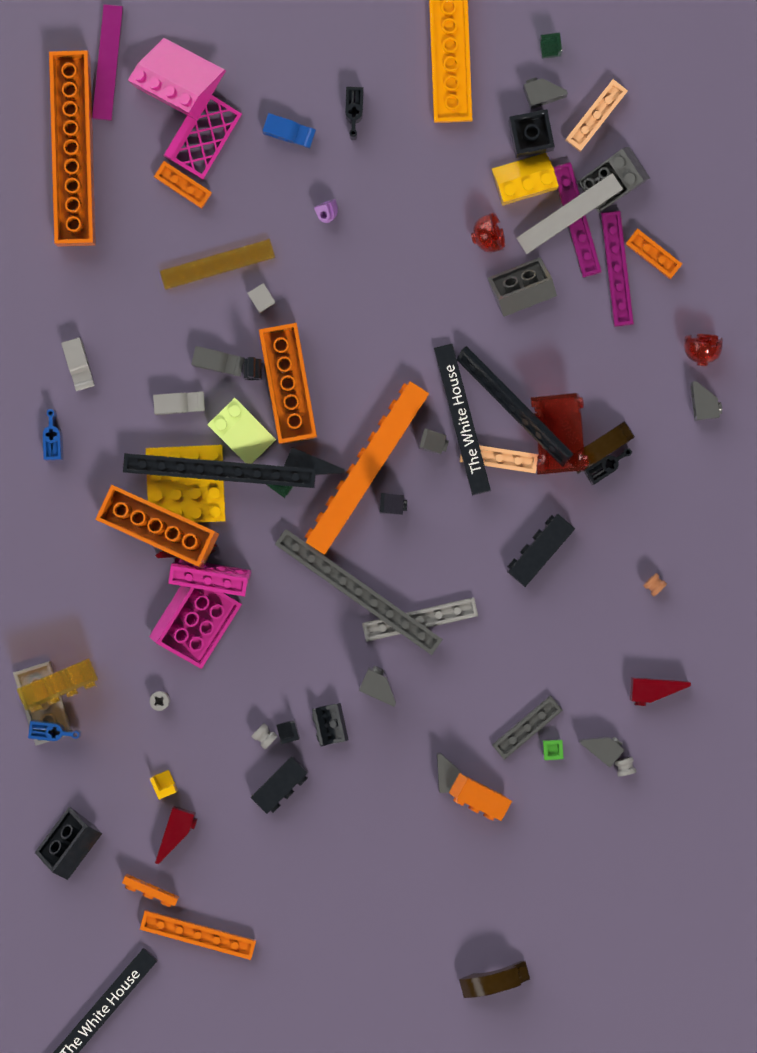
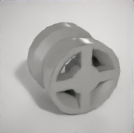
[150,691,170,711]
[615,757,636,776]

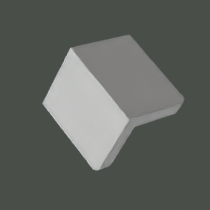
[247,283,275,314]

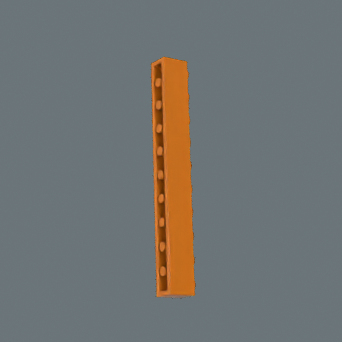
[305,381,429,555]

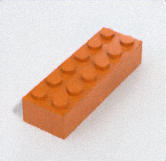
[259,323,317,444]
[95,484,219,568]

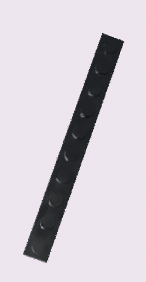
[123,453,316,488]

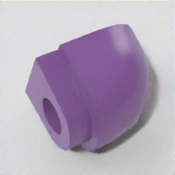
[314,199,338,223]

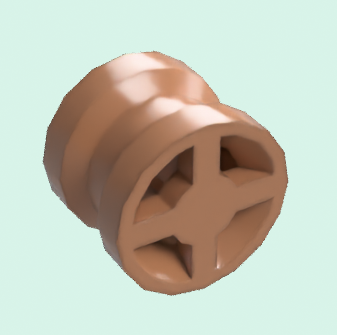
[643,573,667,597]

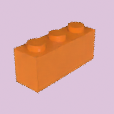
[449,773,512,821]

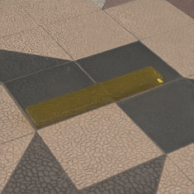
[160,239,275,290]

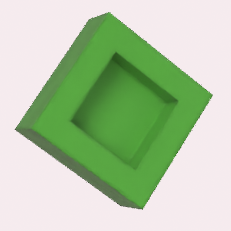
[543,739,564,760]

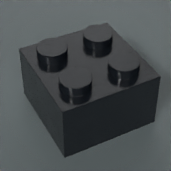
[508,109,555,158]

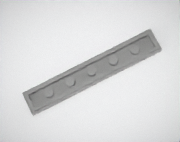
[516,173,623,254]
[362,597,478,642]

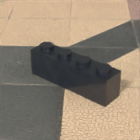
[507,514,575,587]

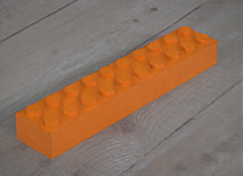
[49,50,96,247]

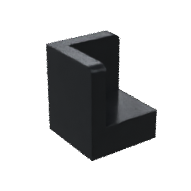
[276,719,300,744]

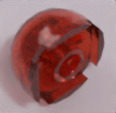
[471,213,505,253]
[684,334,723,366]

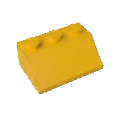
[491,153,559,206]

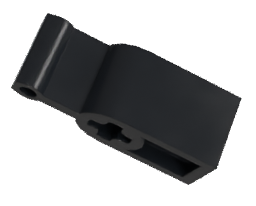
[345,87,364,140]
[244,357,263,381]
[583,448,632,485]

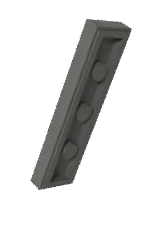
[492,696,563,760]

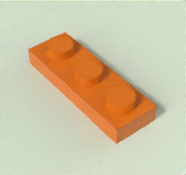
[153,161,212,209]
[625,228,682,279]
[122,874,179,907]

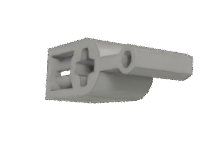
[61,337,95,391]
[153,392,205,415]

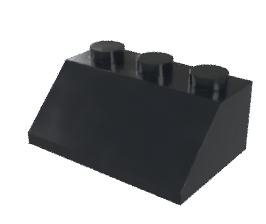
[35,807,102,880]

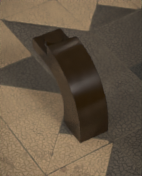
[569,421,635,474]
[459,961,530,998]

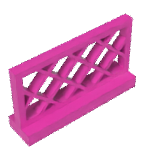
[163,95,242,180]
[168,558,252,597]

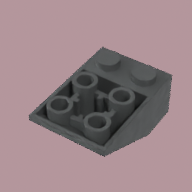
[578,146,650,213]

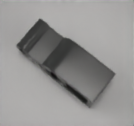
[191,346,245,377]

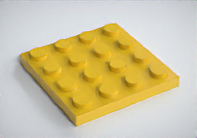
[146,445,226,523]

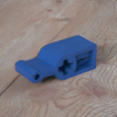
[262,113,316,148]
[43,409,63,461]
[28,720,81,741]

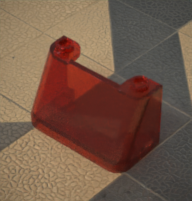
[531,393,589,475]

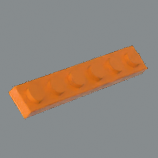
[140,910,256,960]

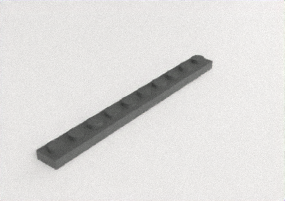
[275,529,443,655]

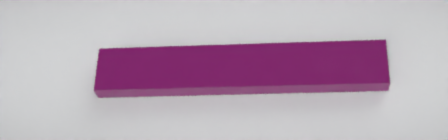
[92,4,123,121]
[553,162,602,278]
[601,210,634,327]

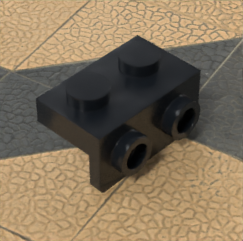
[312,703,349,747]

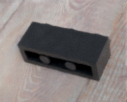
[251,756,308,814]

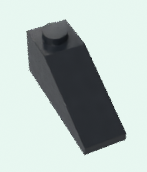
[284,447,345,476]
[380,493,407,515]

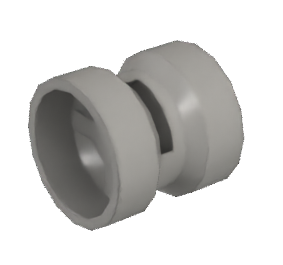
[251,723,278,749]

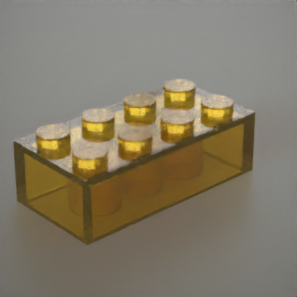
[17,658,99,713]

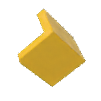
[150,770,178,800]

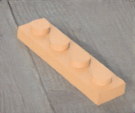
[565,79,628,152]
[460,445,539,474]

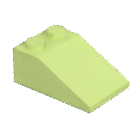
[207,398,276,464]

